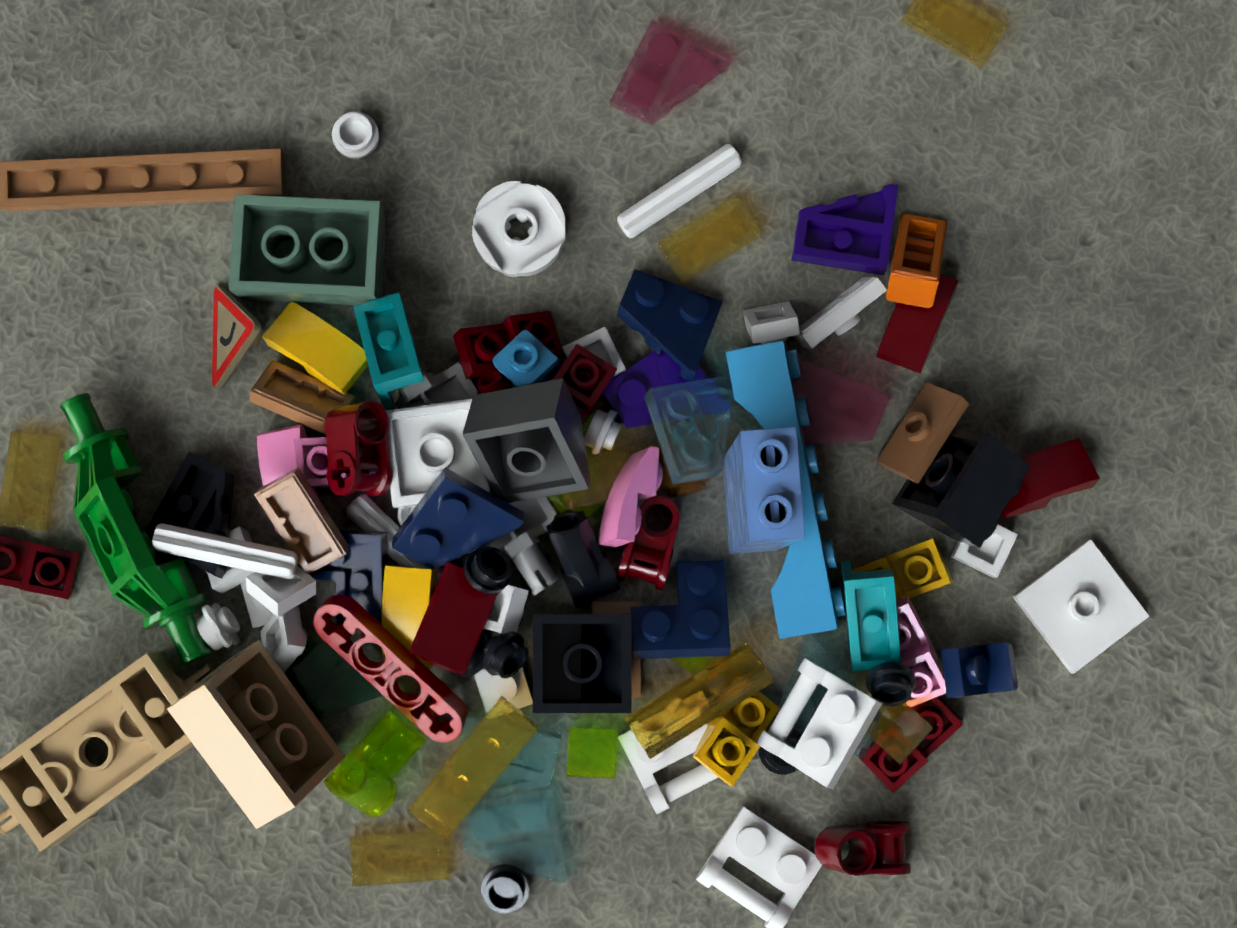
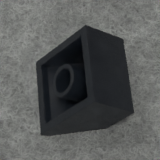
[892,427,1031,548]
[533,614,632,713]

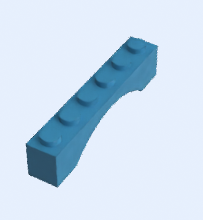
[726,341,846,639]

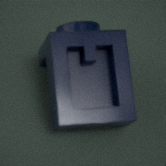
[941,642,1018,698]

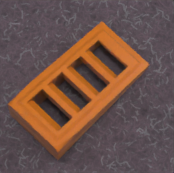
[886,213,947,308]

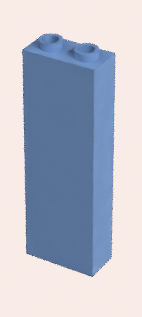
[722,427,805,554]

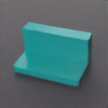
[353,292,425,411]
[841,560,901,672]

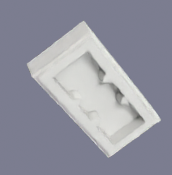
[793,277,887,349]

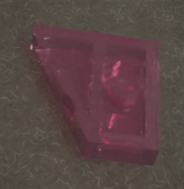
[610,20,732,126]
[794,360,891,445]

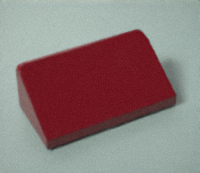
[409,562,498,674]

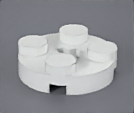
[472,181,566,277]

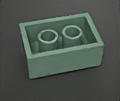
[229,194,387,305]

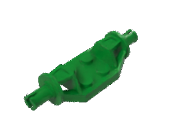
[60,393,211,666]

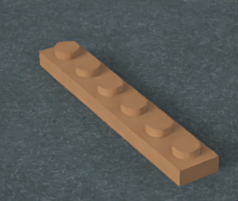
[0,148,285,212]

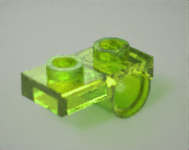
[323,710,427,817]

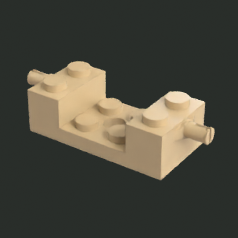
[0,652,215,852]

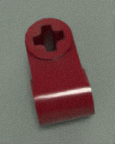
[324,400,393,496]
[617,496,680,591]
[814,821,911,876]

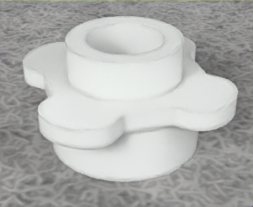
[196,603,241,650]

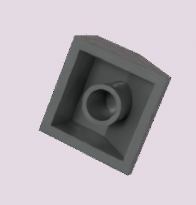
[462,378,590,503]

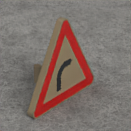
[212,285,263,389]

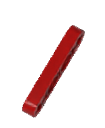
[313,594,468,743]

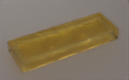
[624,642,774,759]
[408,695,539,841]

